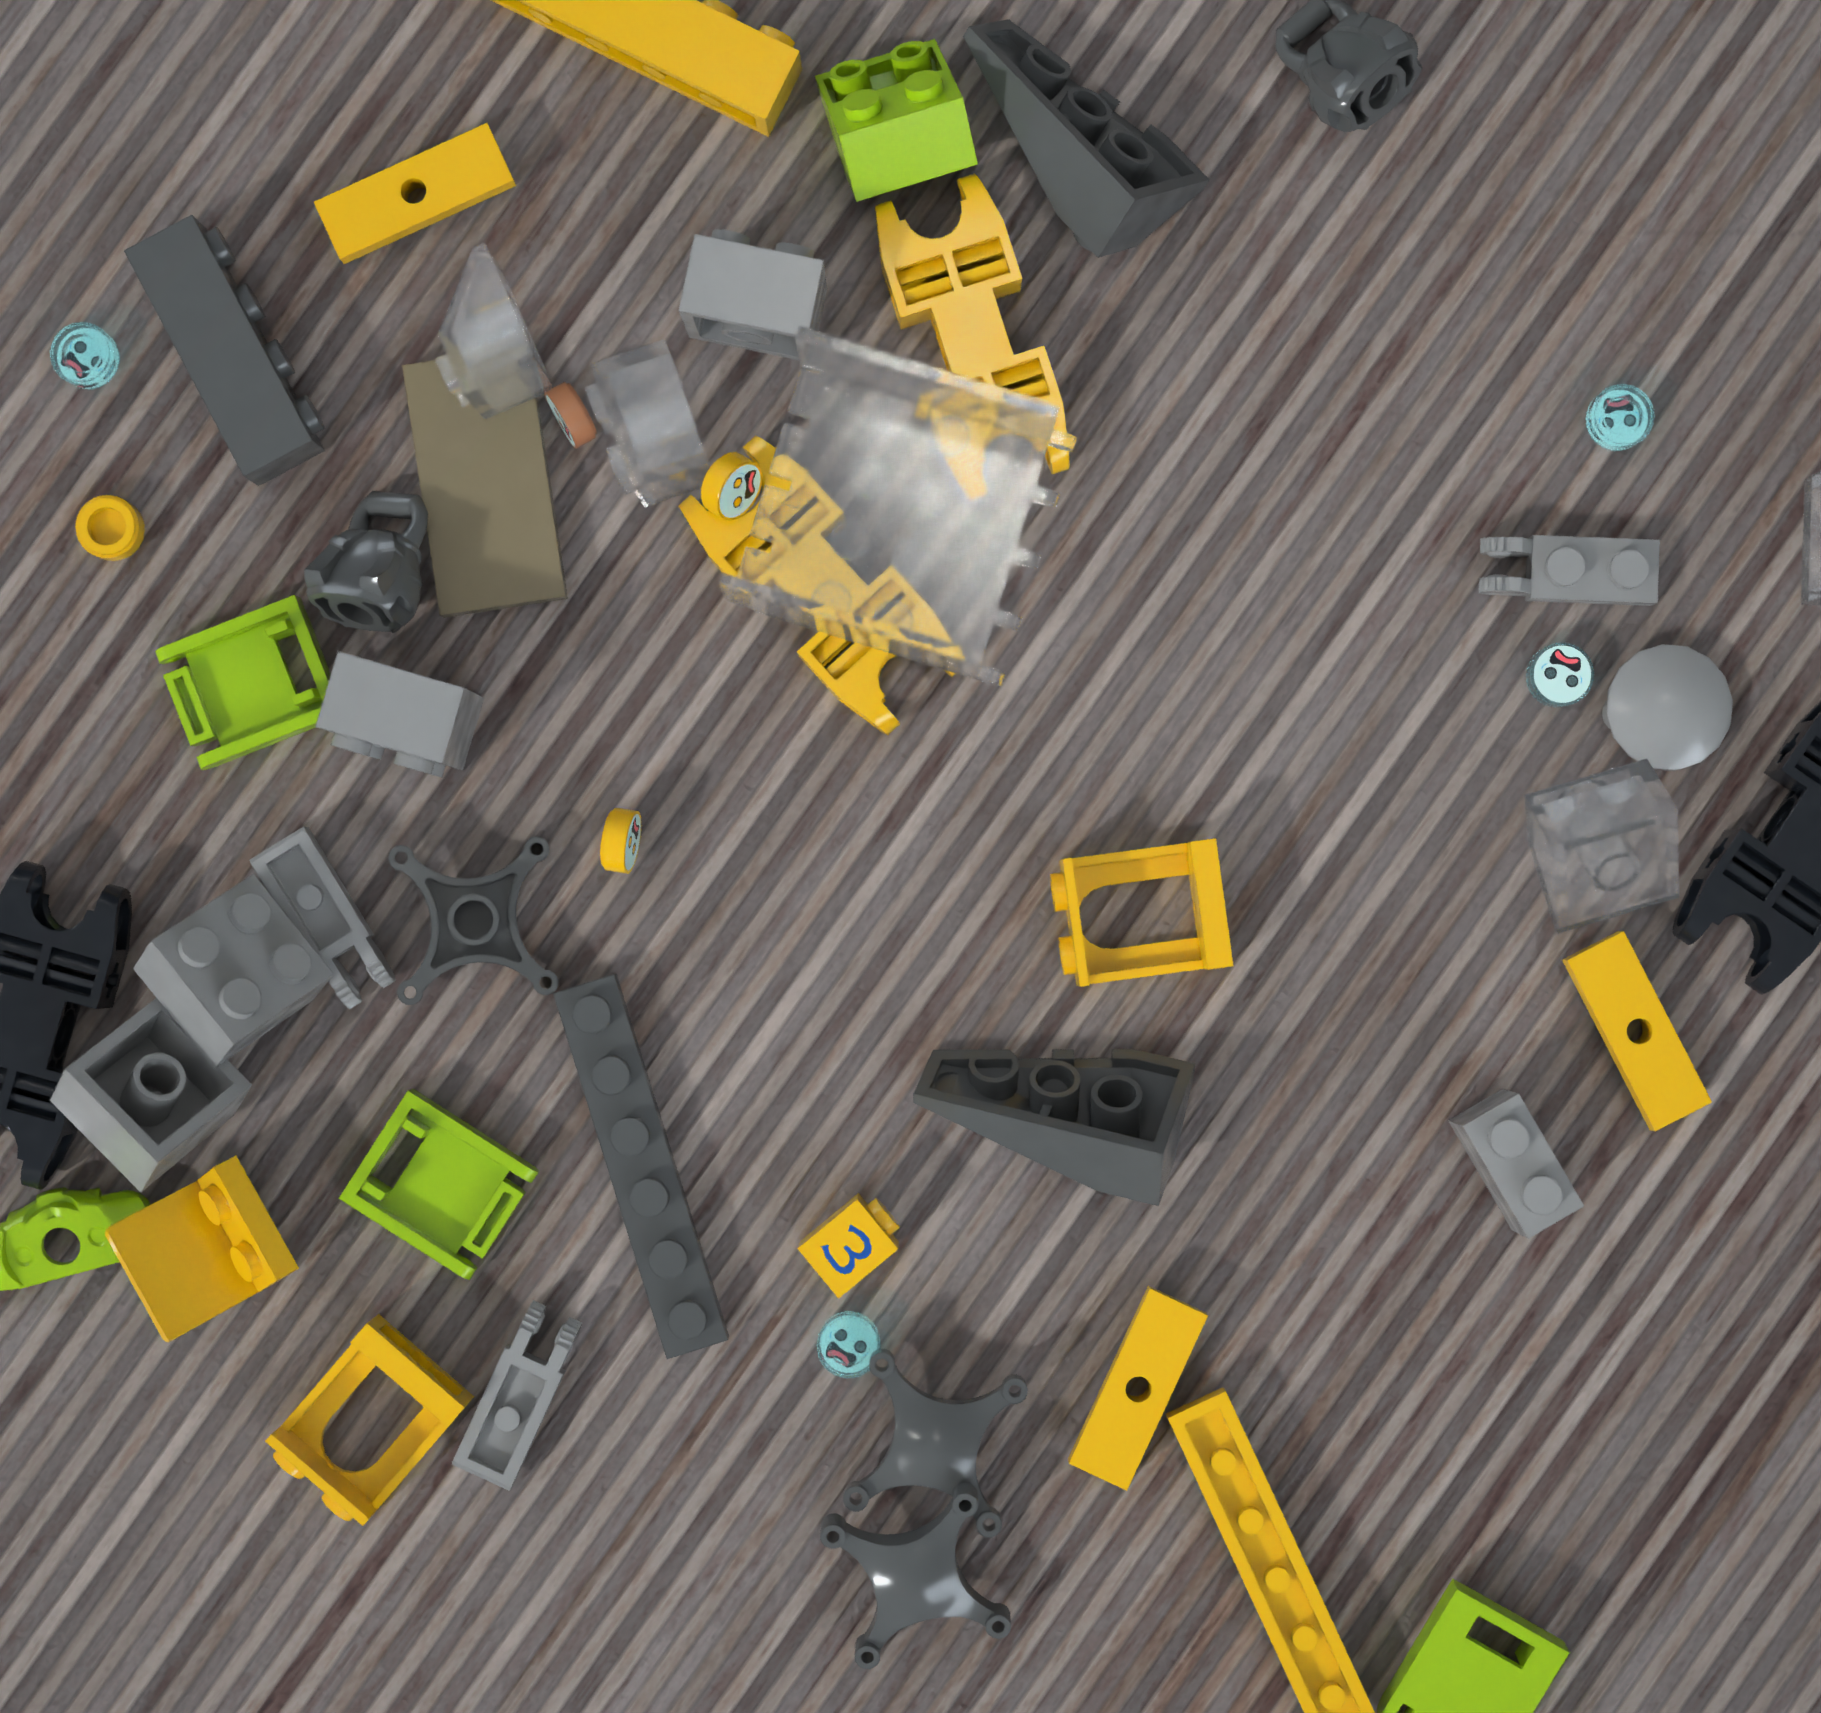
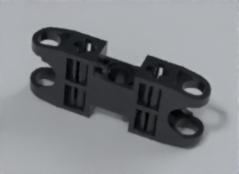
[1673,700,1821,994]
[0,861,132,1190]

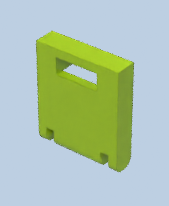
[155,595,331,770]
[338,1089,539,1280]
[1377,1578,1570,1713]

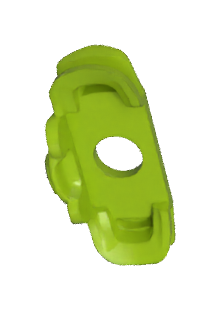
[0,1187,151,1291]

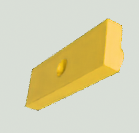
[314,123,516,264]
[1562,931,1712,1131]
[1068,1286,1208,1491]

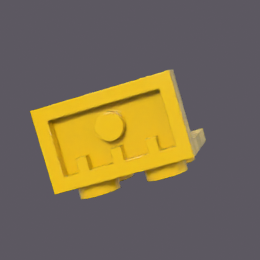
[105,1156,299,1342]

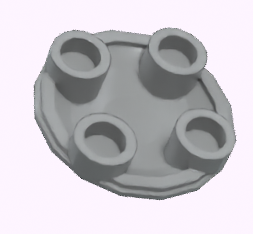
[1602,644,1733,771]

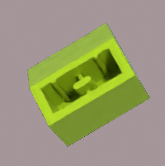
[815,39,978,202]

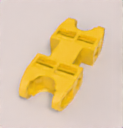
[875,173,1070,501]
[678,436,965,735]

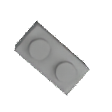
[1448,1089,1584,1239]

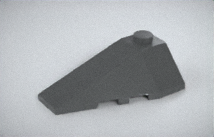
[963,19,1209,258]
[913,1049,1195,1206]

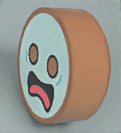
[544,382,597,449]

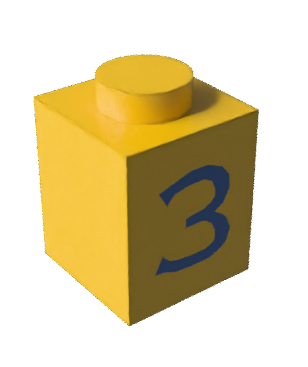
[797,1193,900,1299]

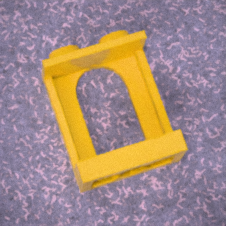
[1050,838,1233,987]
[265,1314,474,1526]

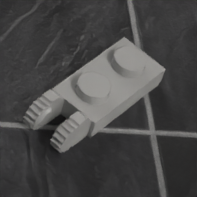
[1479,535,1660,606]
[249,826,396,1009]
[452,1300,582,1491]

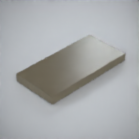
[402,346,568,618]

